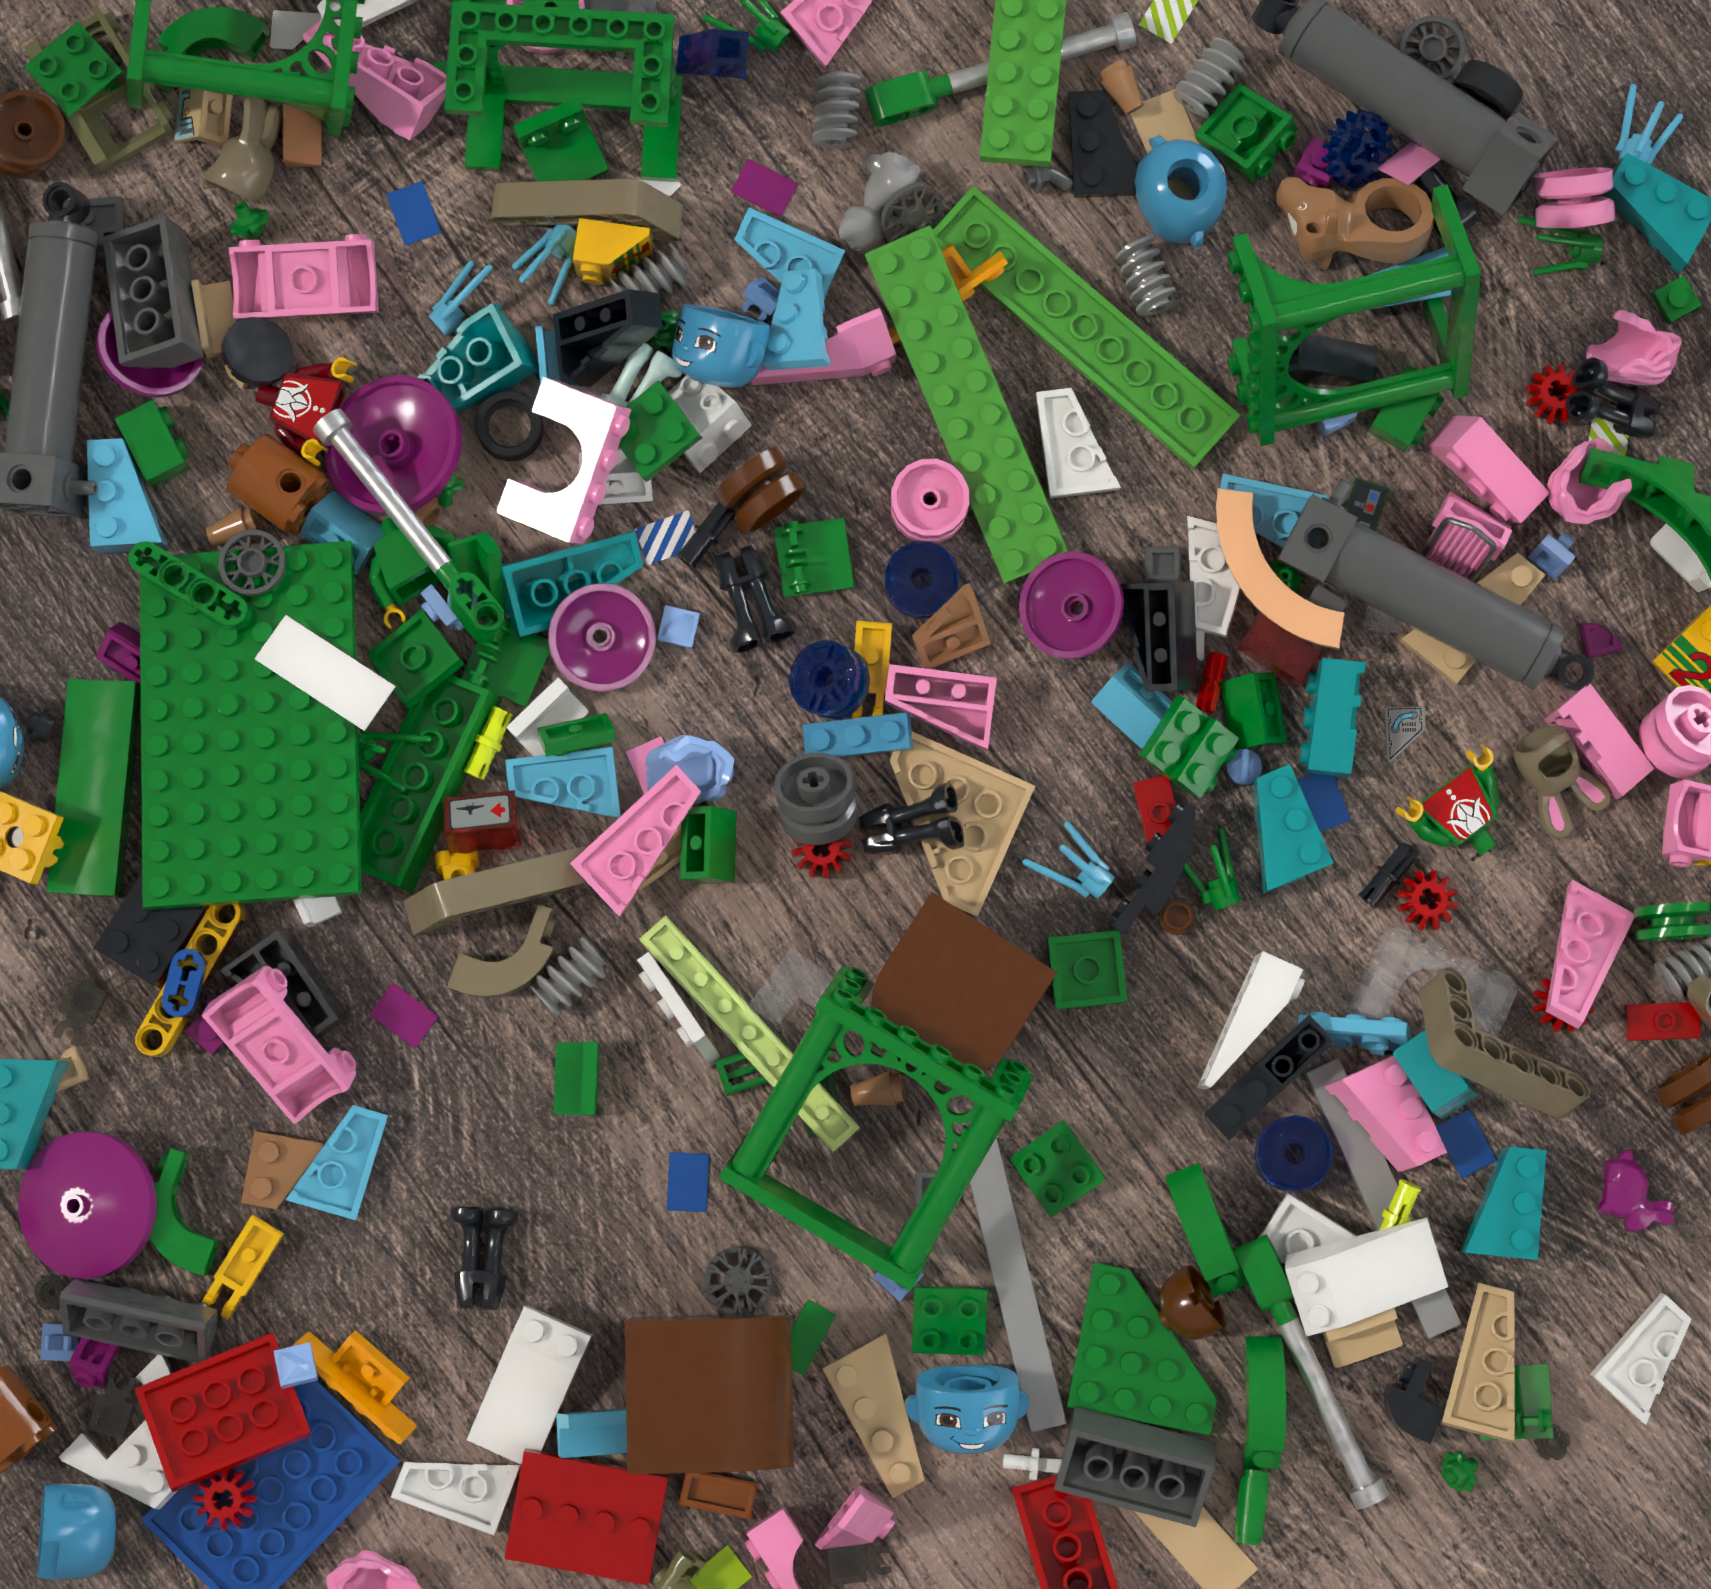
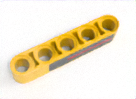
[135,903,246,1057]

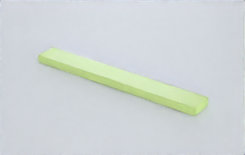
[639,915,860,1153]

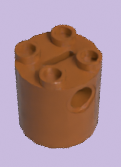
[226,434,329,536]
[0,1365,58,1474]

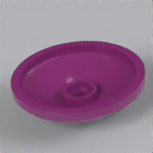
[96,309,203,397]
[1019,552,1124,659]
[548,583,656,691]

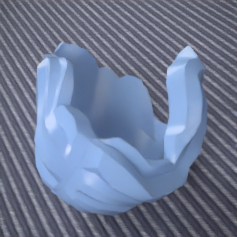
[645,735,734,805]

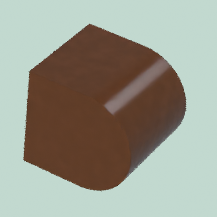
[871,892,1057,1087]
[625,1315,794,1474]

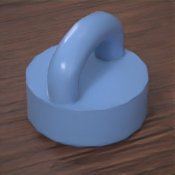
[1225,749,1262,786]

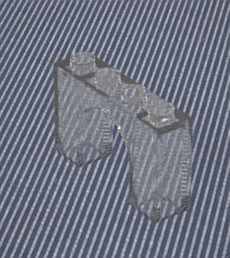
[1348,925,1520,1038]

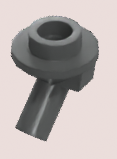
[1023,165,1073,194]

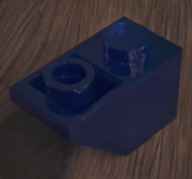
[676,29,750,79]

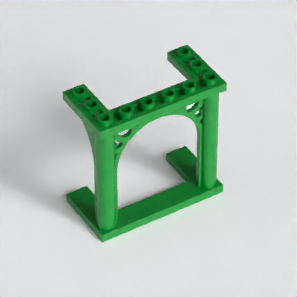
[127,0,365,137]
[444,1,683,182]
[1227,184,1481,446]
[718,965,1034,1291]

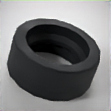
[1452,60,1523,120]
[475,391,544,462]

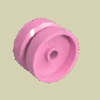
[1533,167,1615,228]
[891,459,969,544]
[1638,685,1711,779]

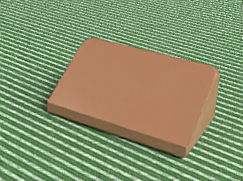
[283,104,322,168]

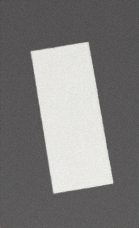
[255,615,396,731]

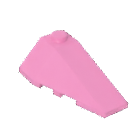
[751,308,896,385]

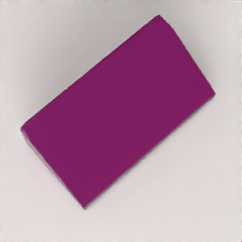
[96,622,141,685]

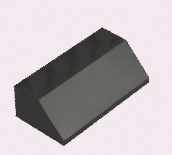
[103,215,204,368]
[59,1279,218,1363]
[1054,1406,1217,1527]

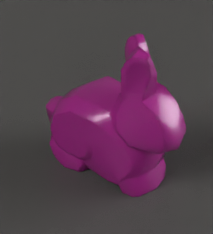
[1597,1149,1675,1233]

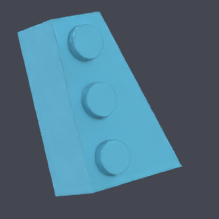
[87,438,169,554]

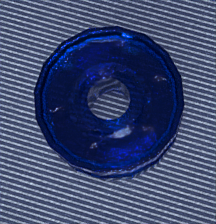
[885,541,959,619]
[789,640,871,720]
[1254,1115,1333,1193]

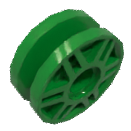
[1633,902,1711,942]

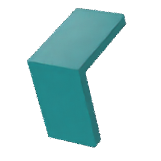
[1393,1029,1478,1119]

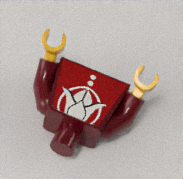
[256,357,357,466]

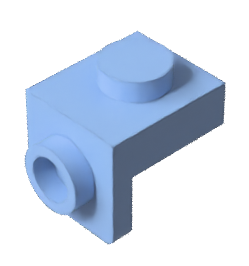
[420,584,473,631]

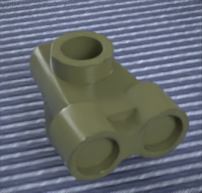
[653,1549,707,1589]

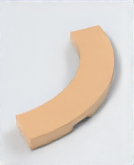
[1216,488,1345,650]

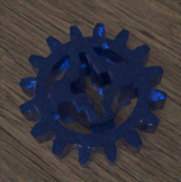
[1322,109,1393,188]

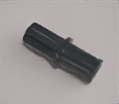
[676,503,735,569]
[1358,842,1418,909]

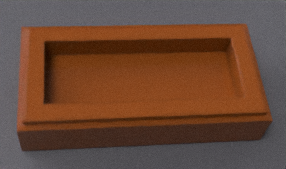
[679,1472,758,1520]

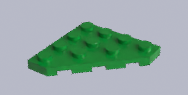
[1066,1262,1217,1435]

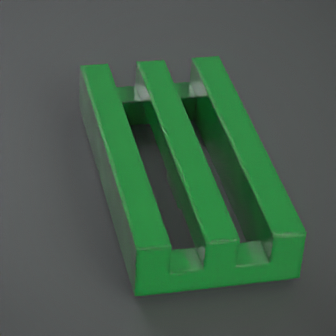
[715,1039,786,1096]

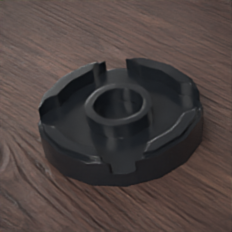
[221,317,293,387]

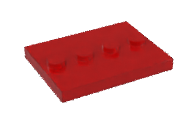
[134,1333,312,1492]
[504,1448,669,1586]

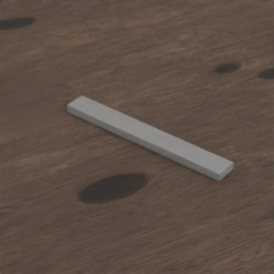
[1305,1058,1461,1339]
[970,1139,1066,1433]

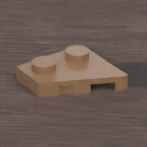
[912,583,991,669]
[241,1131,325,1209]

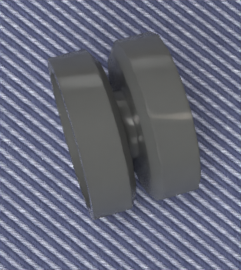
[774,753,858,845]

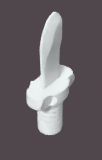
[1003,1448,1061,1481]

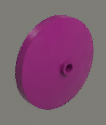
[325,375,462,516]
[18,1132,157,1279]

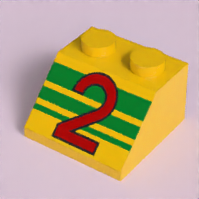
[572,218,653,285]
[1652,606,1711,693]

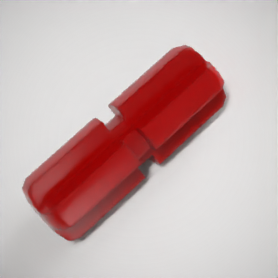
[1195,652,1227,714]

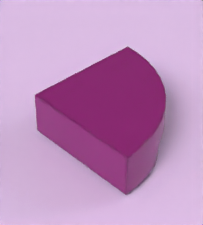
[1578,623,1623,659]

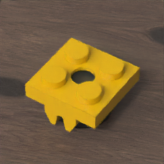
[0,791,64,885]

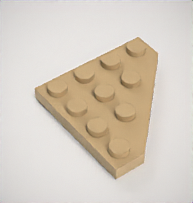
[889,732,1035,918]

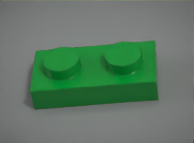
[537,713,616,757]

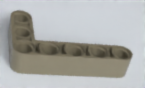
[491,179,683,242]
[403,846,589,936]
[1420,967,1590,1119]

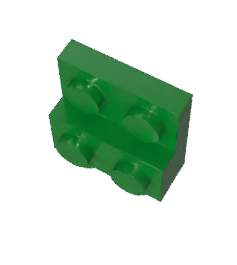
[1194,83,1298,183]
[1138,695,1239,798]

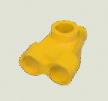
[435,846,479,880]

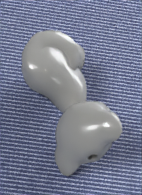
[838,152,921,253]

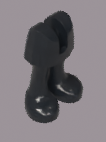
[1566,357,1661,438]
[717,545,796,653]
[858,782,964,855]
[450,1206,519,1310]

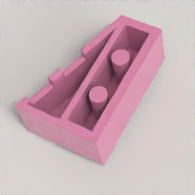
[1425,415,1550,523]
[885,664,997,752]
[1544,684,1655,800]
[1324,1056,1447,1172]

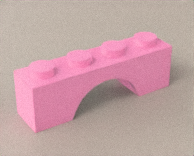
[744,1506,804,1589]

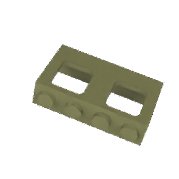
[24,5,174,175]

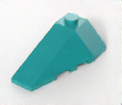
[417,303,539,415]
[502,531,643,637]

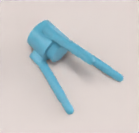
[1615,84,1683,165]
[512,225,577,306]
[428,261,503,336]
[1022,821,1115,899]

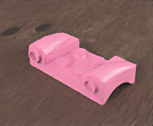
[229,234,379,320]
[1662,779,1711,867]
[201,965,356,1124]

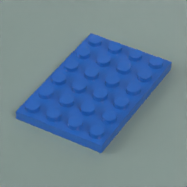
[141,1379,401,1589]

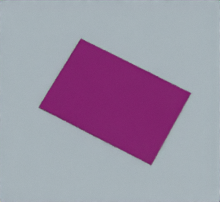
[731,159,798,217]
[369,983,439,1048]

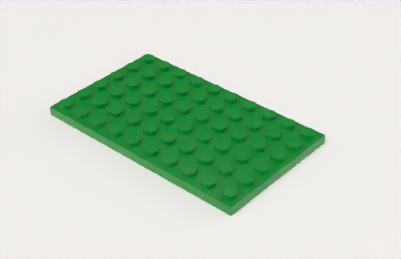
[140,541,362,910]

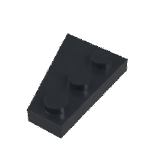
[1068,90,1137,198]

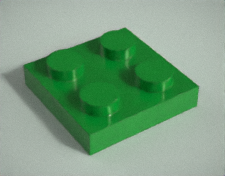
[619,380,703,482]
[366,609,465,709]
[1047,930,1128,1010]

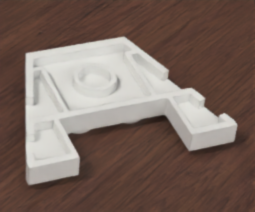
[59,1354,177,1510]

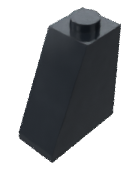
[1278,334,1378,387]

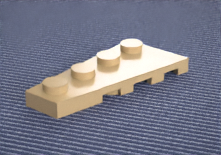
[1400,552,1546,685]
[1442,1283,1515,1444]
[822,1333,925,1498]

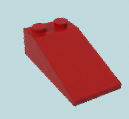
[1011,1475,1118,1589]

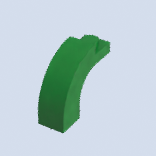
[154,7,271,95]
[150,1148,220,1276]
[1165,1163,1248,1297]
[1242,1336,1286,1469]

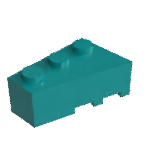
[1602,153,1711,274]
[1299,658,1366,778]
[1252,764,1333,895]
[0,1059,69,1170]
[1458,1147,1547,1260]

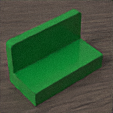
[447,532,505,609]
[1220,672,1287,750]
[553,1042,600,1116]

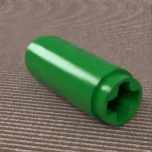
[1234,1468,1269,1545]

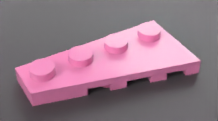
[779,0,873,69]
[570,765,702,917]
[1546,880,1635,1029]

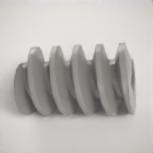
[1173,37,1245,118]
[812,71,861,149]
[1115,235,1180,316]
[609,243,688,301]
[529,937,609,1016]
[1654,937,1711,1001]

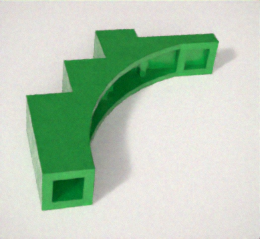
[1579,448,1711,580]

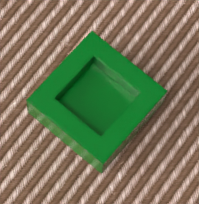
[1651,275,1702,325]

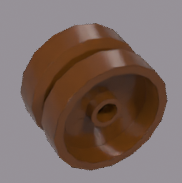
[0,90,65,179]
[715,447,807,535]
[1652,1052,1711,1135]

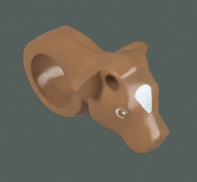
[1276,177,1434,270]

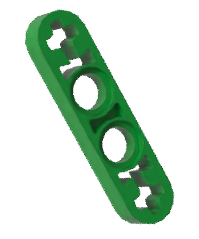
[128,541,252,630]

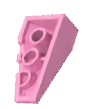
[303,20,447,141]
[814,1483,895,1550]

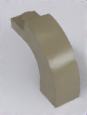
[447,904,558,998]

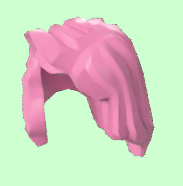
[1586,310,1682,385]
[1547,437,1632,524]
[327,1550,423,1589]

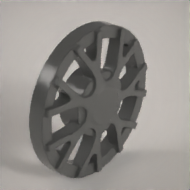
[881,183,943,241]
[218,529,286,596]

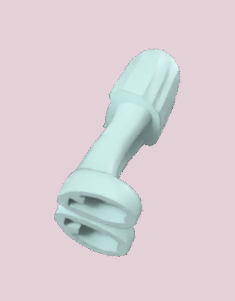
[601,343,682,406]

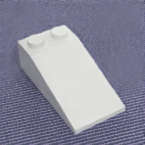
[1197,951,1305,1090]
[1285,1218,1448,1336]
[467,1305,594,1464]

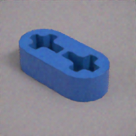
[162,949,207,1018]

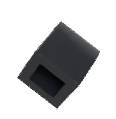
[1384,1357,1445,1444]

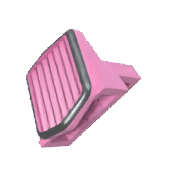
[1421,492,1512,581]

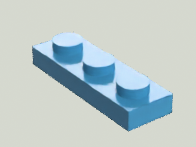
[803,712,913,758]

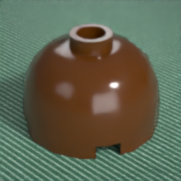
[1158,1265,1227,1340]

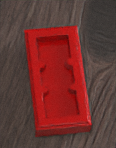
[1132,775,1176,844]
[1624,1002,1701,1041]

